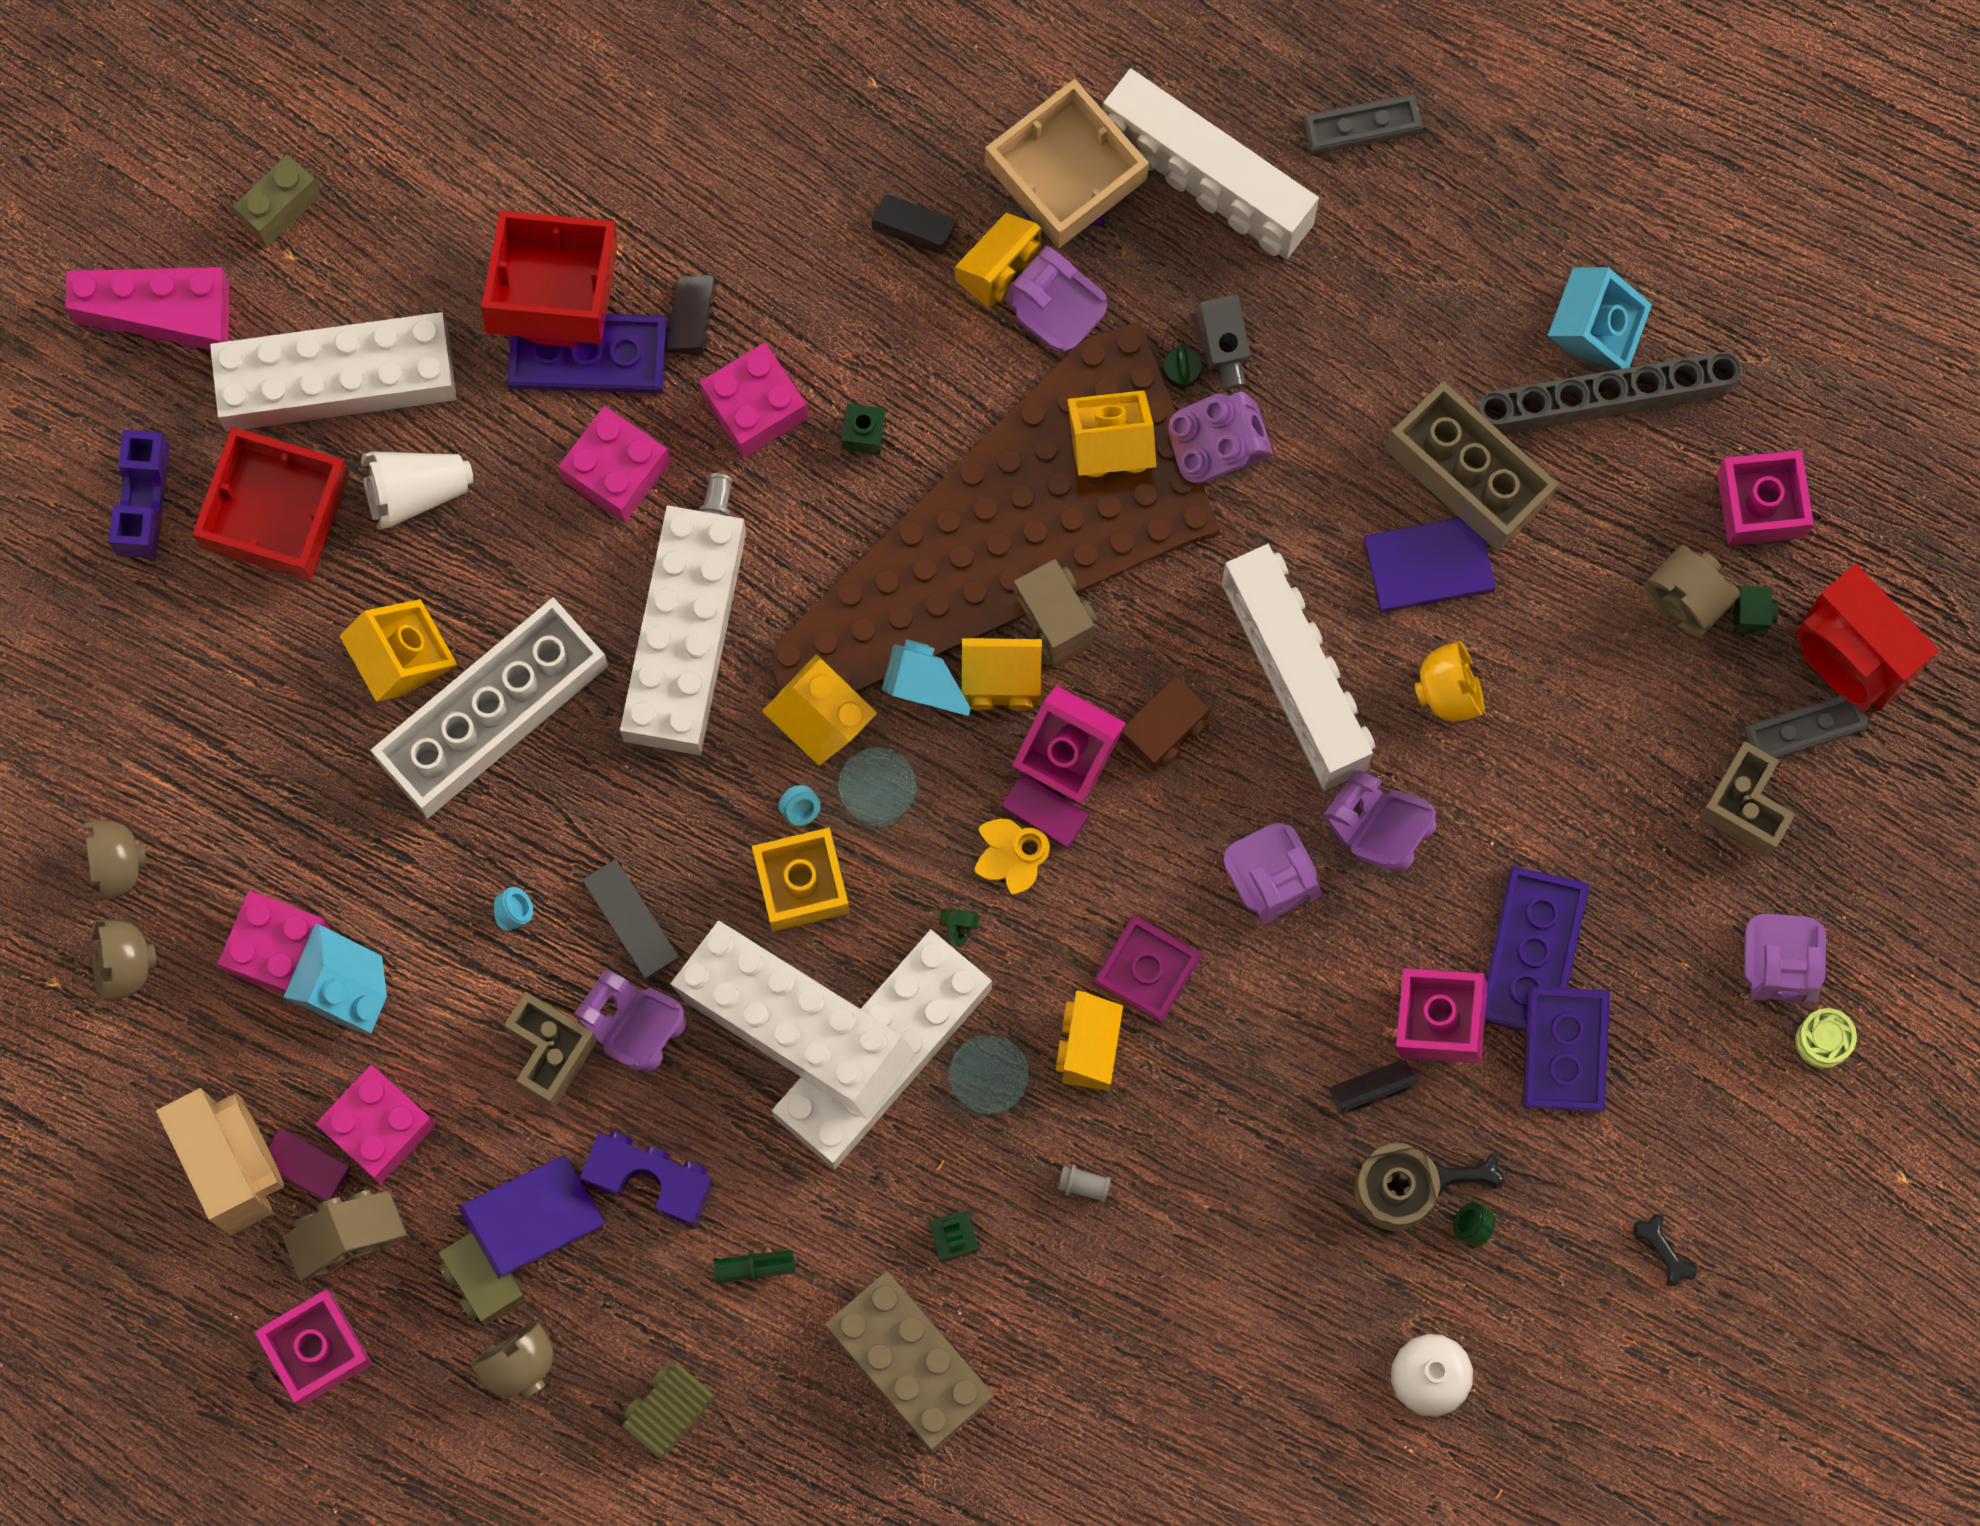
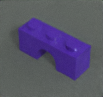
[108,430,170,559]
[580,1131,713,1228]

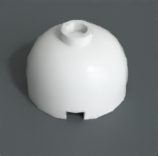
[1391,1334,1473,1417]

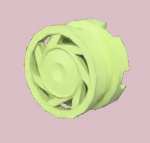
[1795,1008,1857,1069]

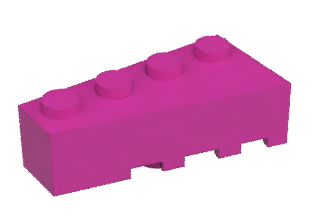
[65,267,229,350]

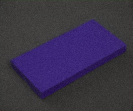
[507,314,667,393]
[1485,866,1590,1032]

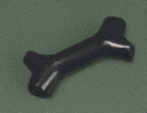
[1433,1154,1504,1196]
[1633,1214,1697,1287]

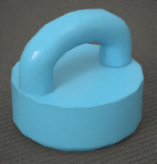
[778,785,821,827]
[494,887,533,931]

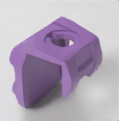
[1005,245,1107,352]
[1168,391,1273,484]
[1323,771,1437,871]
[1223,823,1322,925]
[1744,914,1826,1004]
[573,969,687,1071]

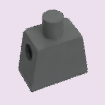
[1194,294,1251,390]

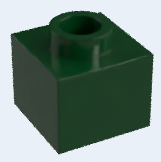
[841,403,886,455]
[1734,586,1779,636]

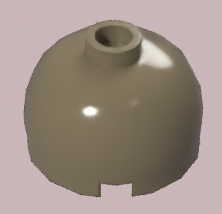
[84,820,147,901]
[91,919,156,1001]
[470,1321,554,1398]

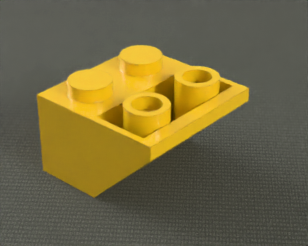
[955,213,1042,309]
[1056,991,1123,1091]

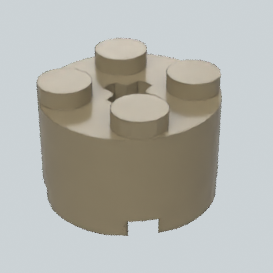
[1645,545,1741,637]
[1354,1143,1440,1231]

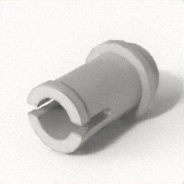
[699,473,733,516]
[1058,1164,1111,1202]

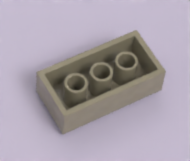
[1384,381,1559,553]
[825,1271,994,1453]

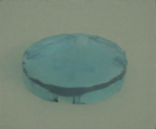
[838,747,917,827]
[949,1035,1029,1116]

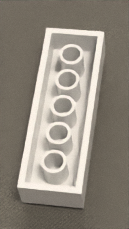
[1103,68,1319,260]
[210,312,457,432]
[620,505,746,756]
[1221,544,1375,791]
[371,597,608,819]
[670,920,915,1119]
[772,929,992,1170]

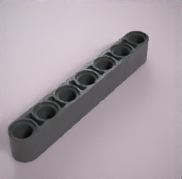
[1477,352,1742,435]

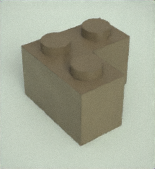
[1013,559,1097,668]
[1699,741,1796,858]
[504,991,598,1109]
[282,1190,407,1281]

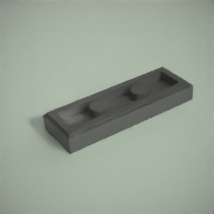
[1303,93,1424,155]
[1743,696,1870,759]
[582,859,680,981]

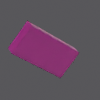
[1001,773,1089,850]
[268,1128,351,1201]

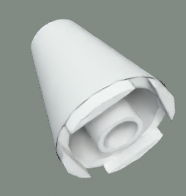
[361,452,473,530]

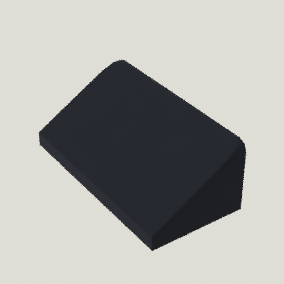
[871,194,957,255]
[665,275,717,357]
[1330,1061,1417,1116]

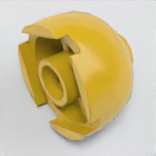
[1415,641,1485,722]

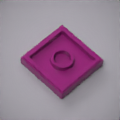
[1093,914,1202,1024]

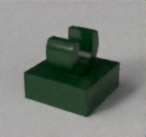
[929,1210,979,1262]

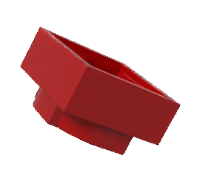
[481,210,618,348]
[192,426,350,581]
[1797,563,1939,713]

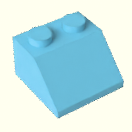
[1548,267,1652,370]
[882,639,971,716]
[283,924,387,1033]

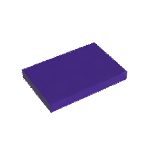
[1363,518,1496,613]
[1522,986,1610,1111]
[459,1155,605,1279]

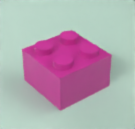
[699,342,808,458]
[558,406,671,523]
[1717,450,1814,546]
[1012,686,1126,804]
[217,890,330,995]
[1396,968,1488,1063]
[315,1064,436,1185]
[254,1289,373,1407]

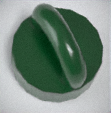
[1163,345,1202,388]
[939,909,980,947]
[1453,1202,1495,1247]

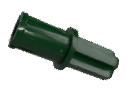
[713,1250,796,1285]

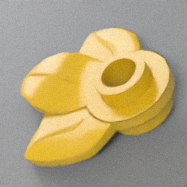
[975,819,1050,895]

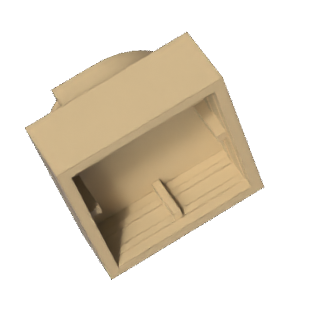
[985,79,1149,249]
[156,1088,284,1236]

